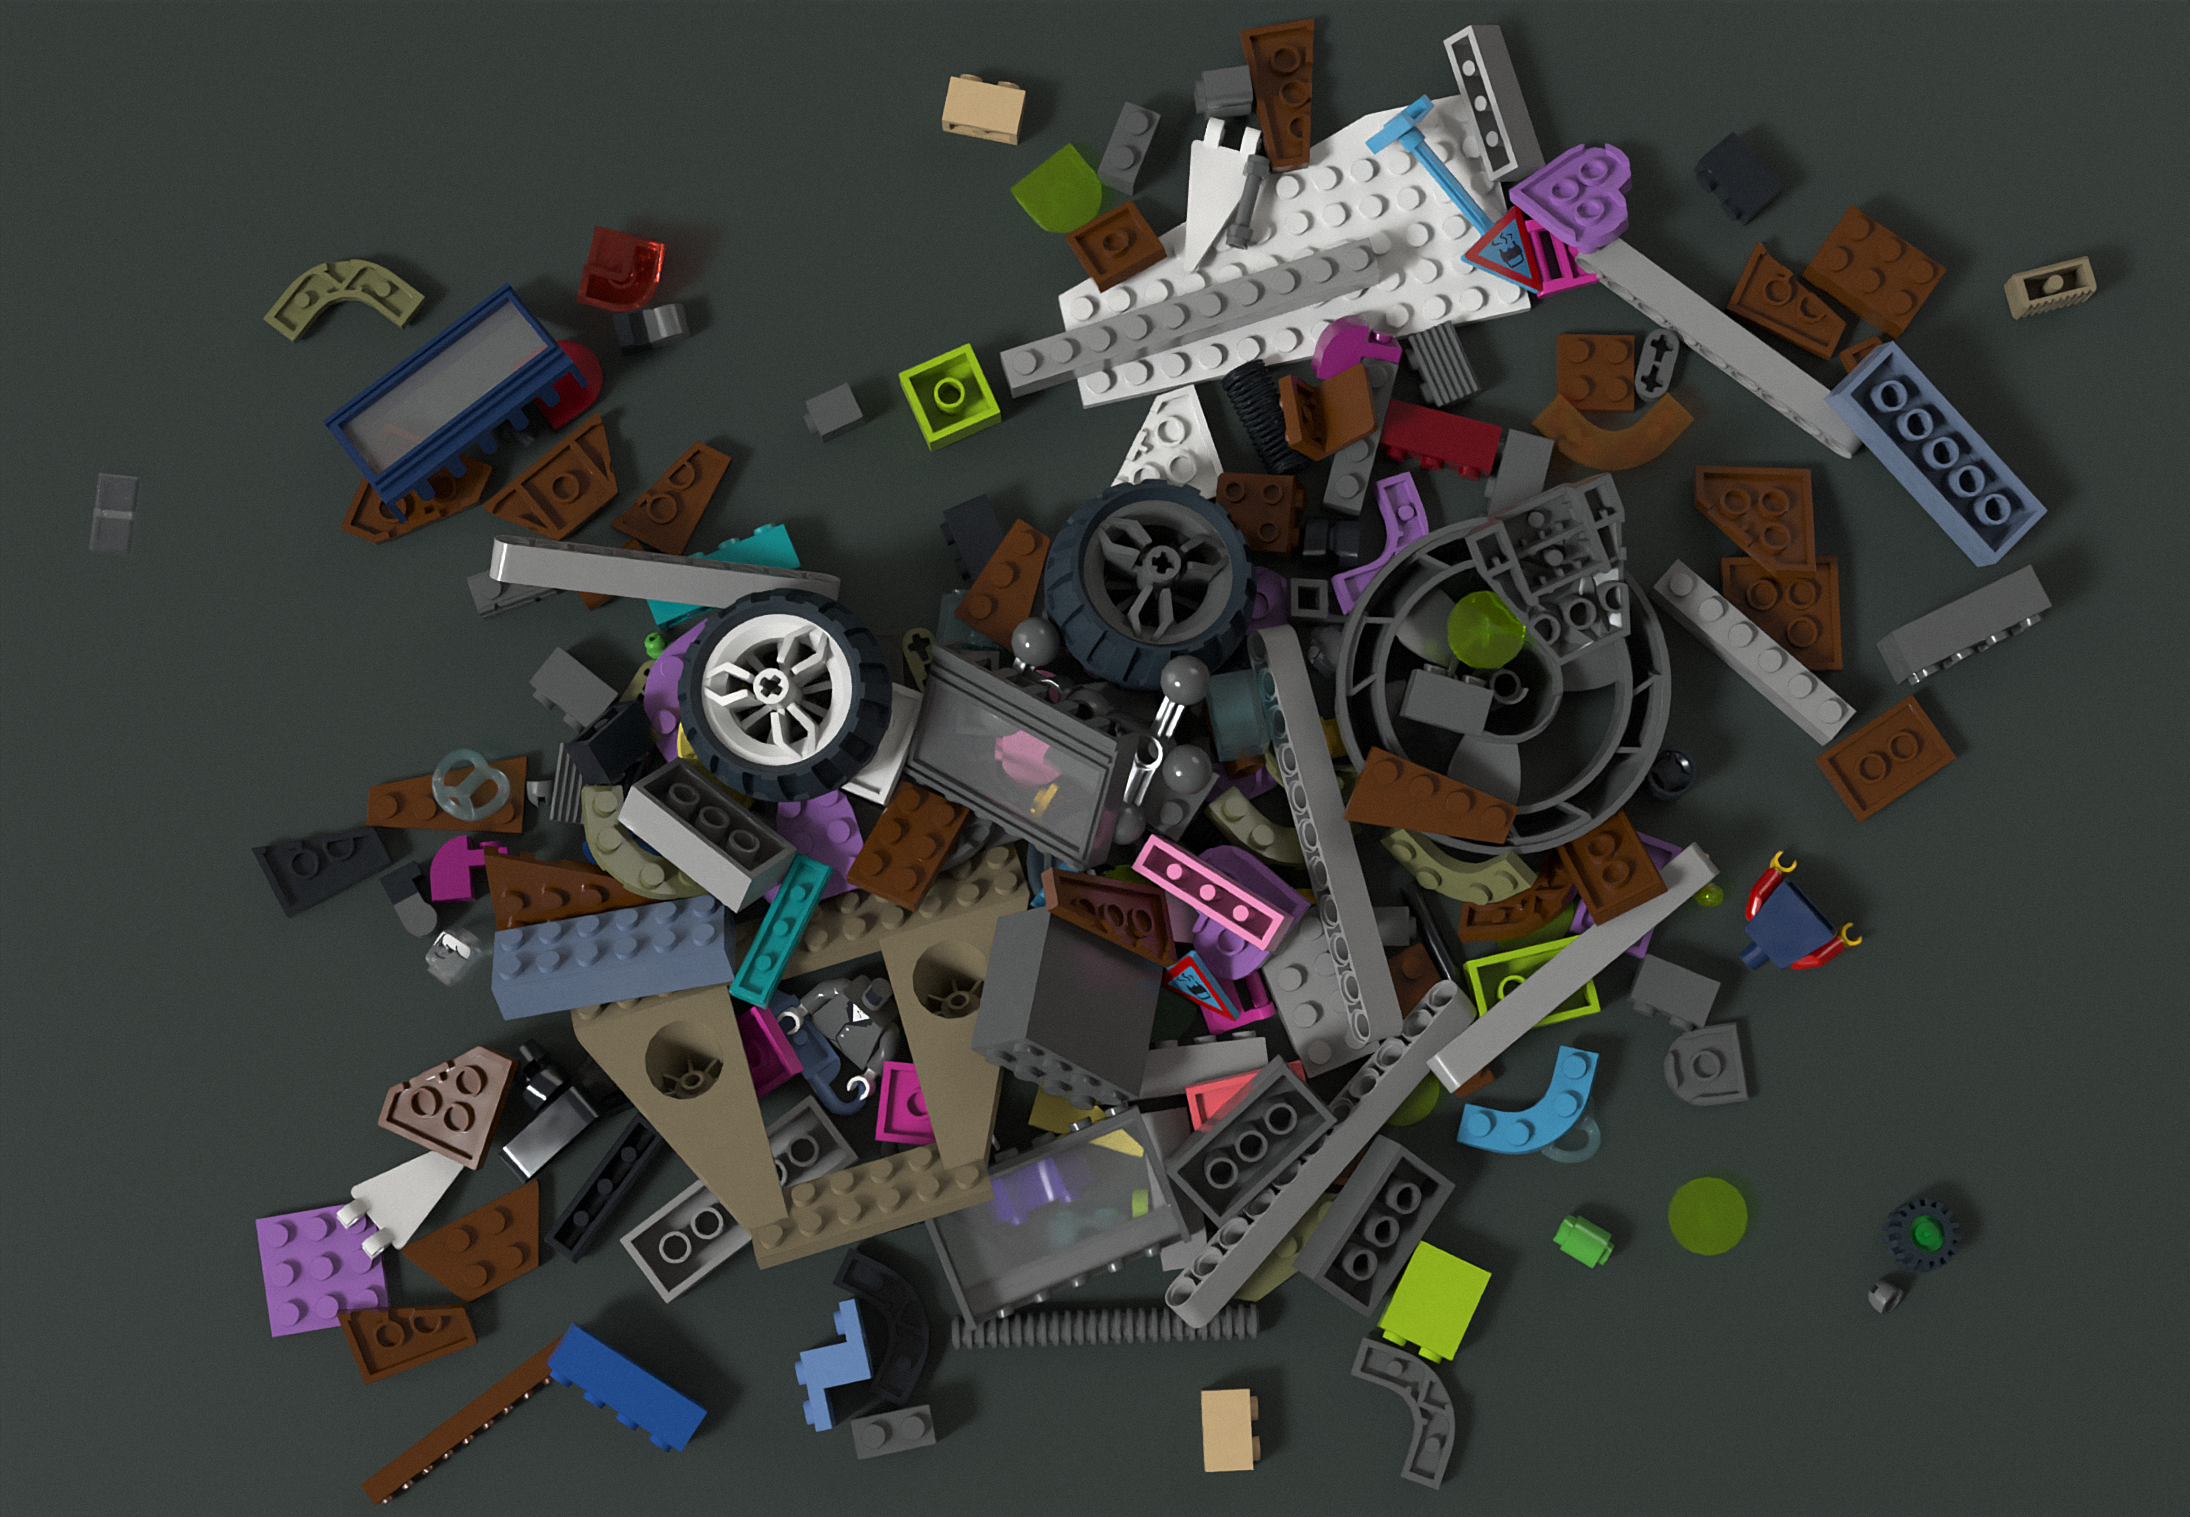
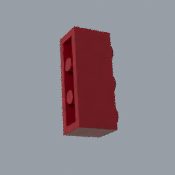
[1377,398,1502,481]

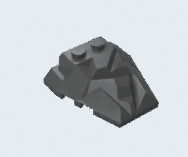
[1464,472,1631,666]

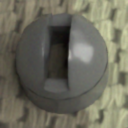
[526,779,555,807]
[1868,1280,1903,1316]

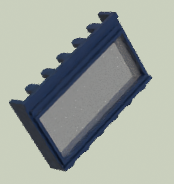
[323,282,589,524]

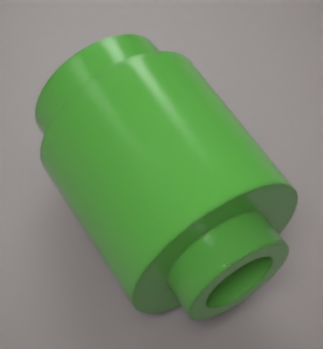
[1553,1213,1615,1268]

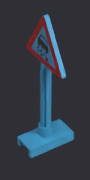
[1365,94,1543,294]
[1030,861,1240,1021]

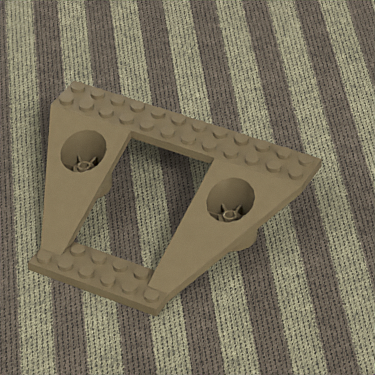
[570,842,1033,1270]

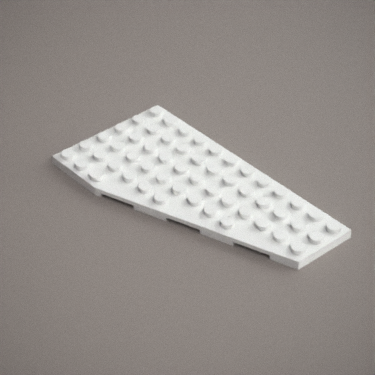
[1059,94,1531,409]

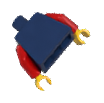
[1739,851,1862,971]

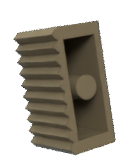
[2004,256,2097,320]

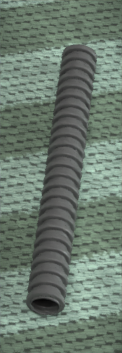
[952,1304,1259,1350]

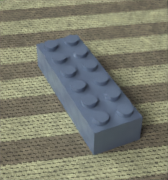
[1824,341,2048,567]
[491,894,736,1020]

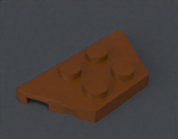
[482,412,620,541]
[400,1179,541,1303]

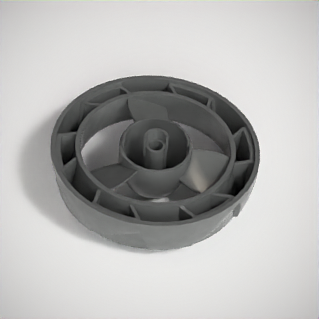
[1335,516,1671,855]

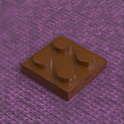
[1065,199,1167,294]
[1556,334,1634,413]

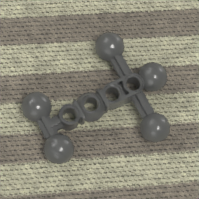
[980,616,1213,845]

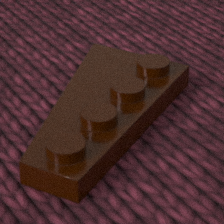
[1239,18,1314,174]
[1341,746,1519,844]
[366,756,529,835]
[1041,868,1178,968]
[1387,942,1495,1099]

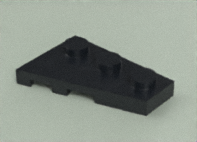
[251,827,393,918]

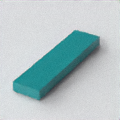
[729,853,834,1009]

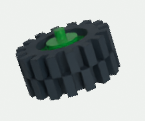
[1882,1198,1961,1273]

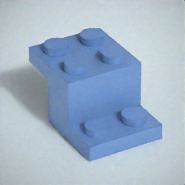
[795,1299,875,1432]

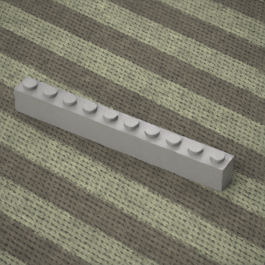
[1000,237,1381,398]

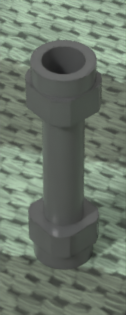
[1225,154,1270,250]

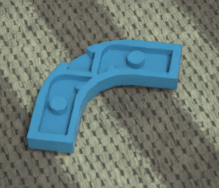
[1456,1045,1600,1155]

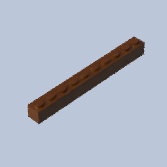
[361,1334,564,1505]

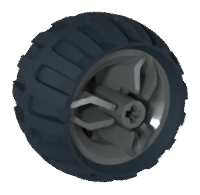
[1044,479,1257,694]

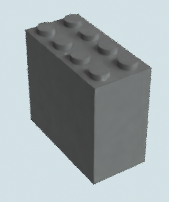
[971,906,1164,1111]

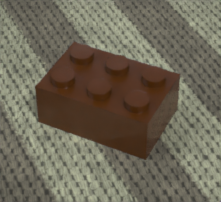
[1800,205,1947,341]

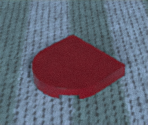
[511,340,603,432]

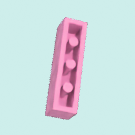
[1132,834,1294,952]

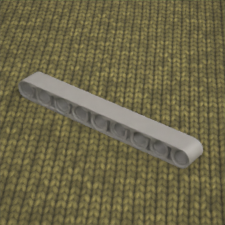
[1575,237,1863,459]
[489,535,841,608]
[1426,842,1720,1093]

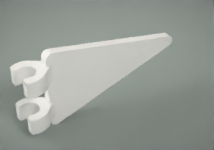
[1184,117,1262,274]
[336,1151,465,1260]

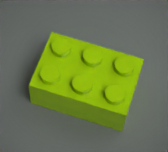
[1462,935,1601,1030]

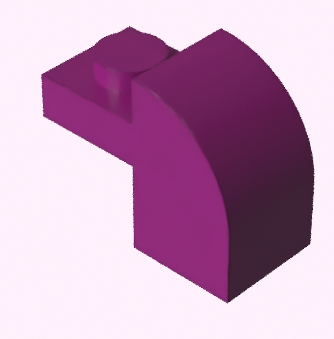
[1311,315,1402,380]
[430,835,512,904]

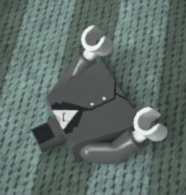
[777,974,901,1100]

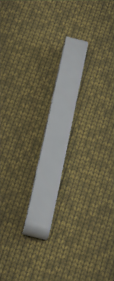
[1247,624,1403,1043]
[1165,980,1477,1328]

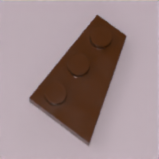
[1724,242,1846,361]
[610,441,733,556]
[953,518,1051,657]
[336,1303,478,1385]

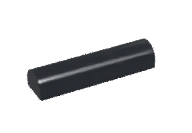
[543,1112,667,1264]

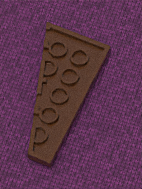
[484,845,734,931]

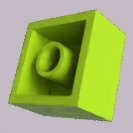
[899,343,1001,452]

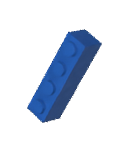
[546,1321,707,1452]

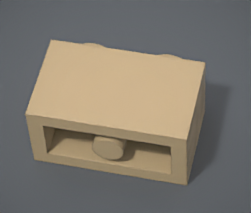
[942,74,1026,145]
[1201,1388,1260,1472]

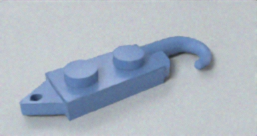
[768,989,867,1116]

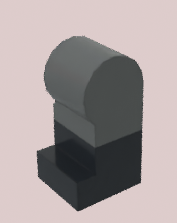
[612,303,690,357]
[379,860,442,939]

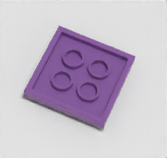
[256,1204,391,1337]

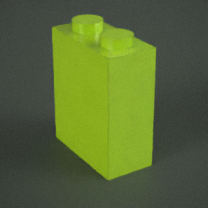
[1377,1240,1491,1364]

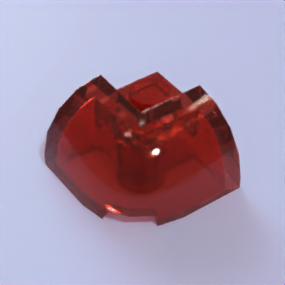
[576,225,668,312]

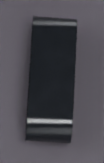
[498,1082,606,1185]

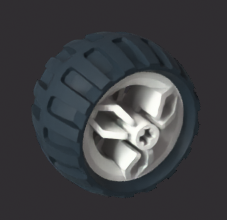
[677,588,893,802]

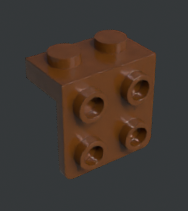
[1278,364,1378,461]
[1215,472,1307,560]

